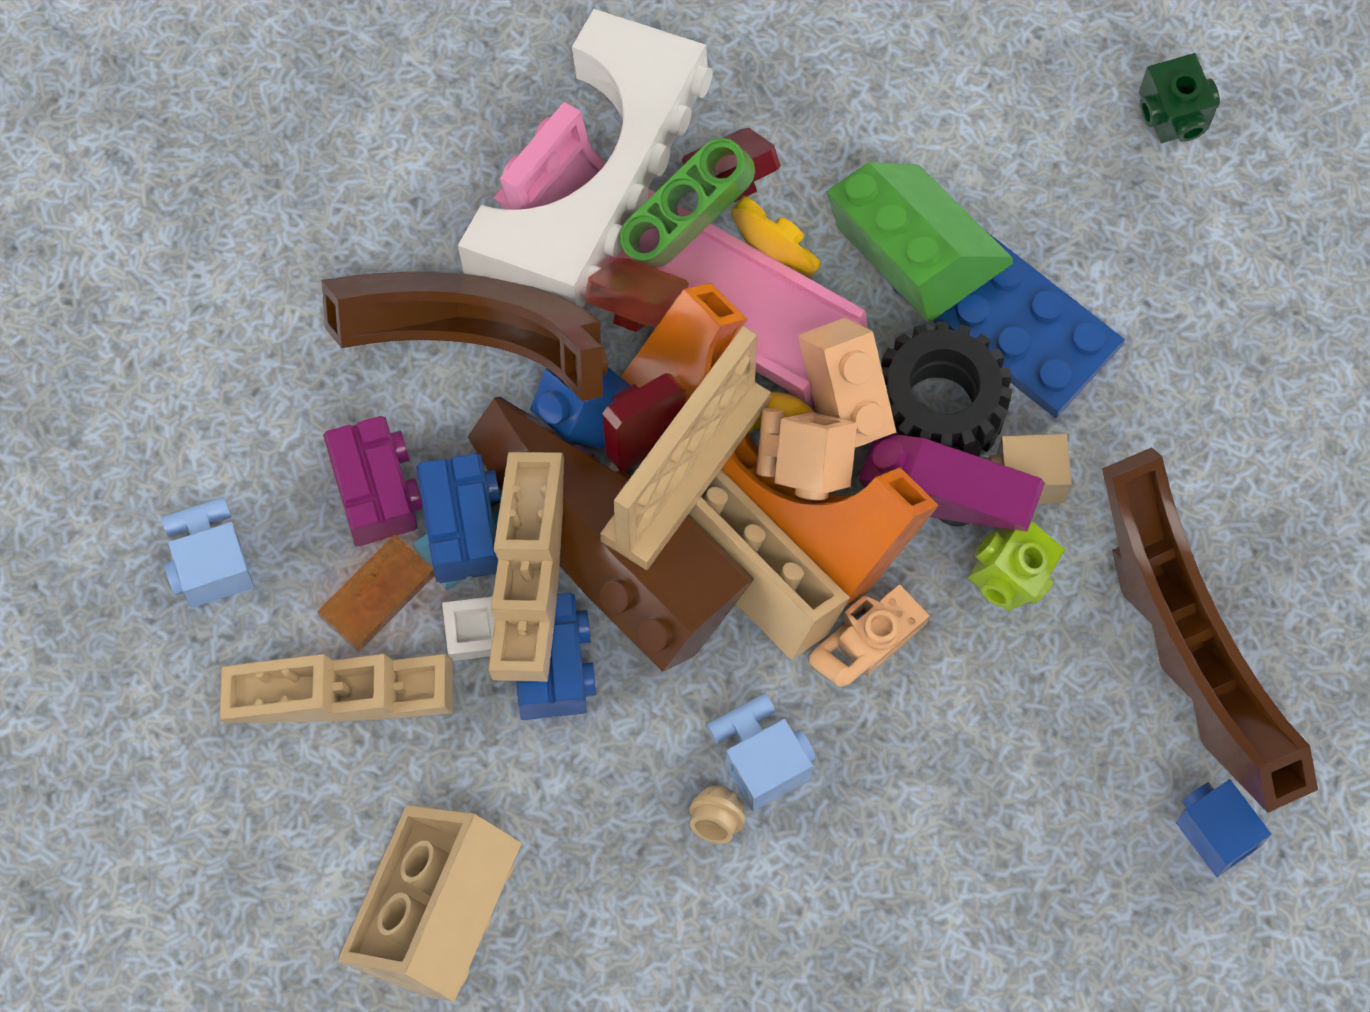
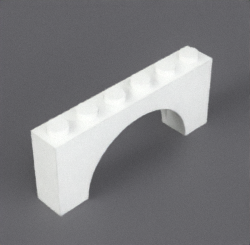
[458,9,713,308]

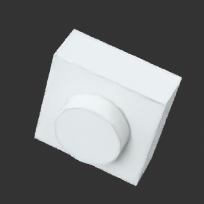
[442,596,495,661]

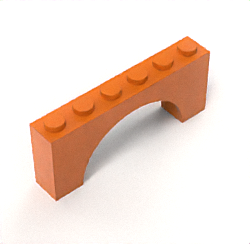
[621,283,939,606]

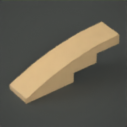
[488,452,564,682]
[220,654,453,723]

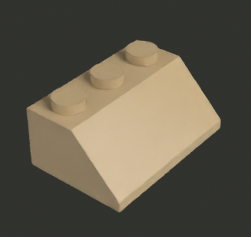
[337,805,522,1002]

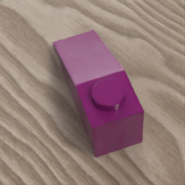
[858,434,1045,532]

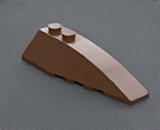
[468,396,754,672]

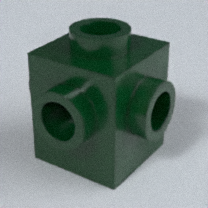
[1139,53,1220,144]

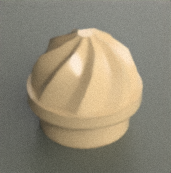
[689,785,745,844]

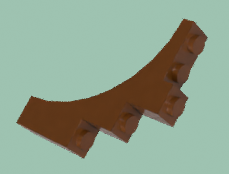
[1102,447,1318,813]

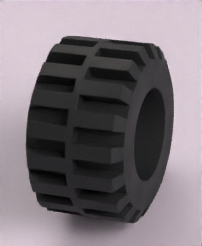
[881,322,1012,457]

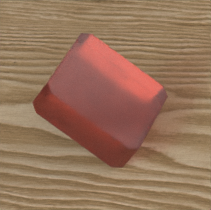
[584,257,689,332]

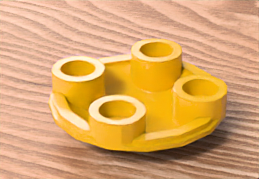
[730,196,822,279]

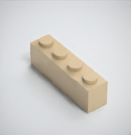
[688,470,850,660]

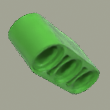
[620,138,755,268]

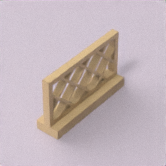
[600,326,771,570]

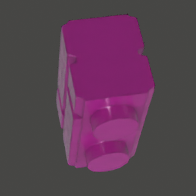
[323,416,423,547]

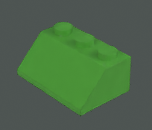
[826,162,1014,323]

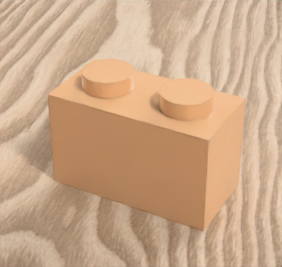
[797,317,896,448]

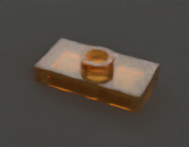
[317,534,435,652]

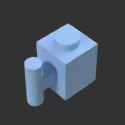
[161,497,254,608]
[706,693,816,812]

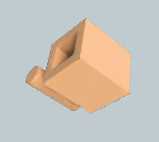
[756,407,857,500]

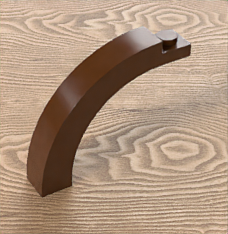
[321,272,608,401]

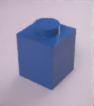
[1176,779,1272,877]

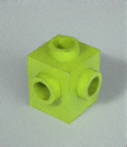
[967,521,1066,612]

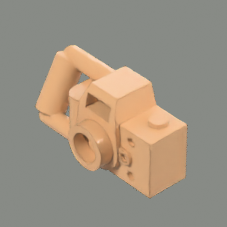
[809,584,930,687]

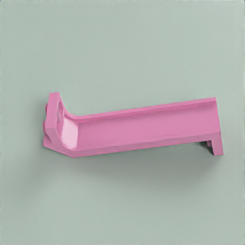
[493,102,868,412]

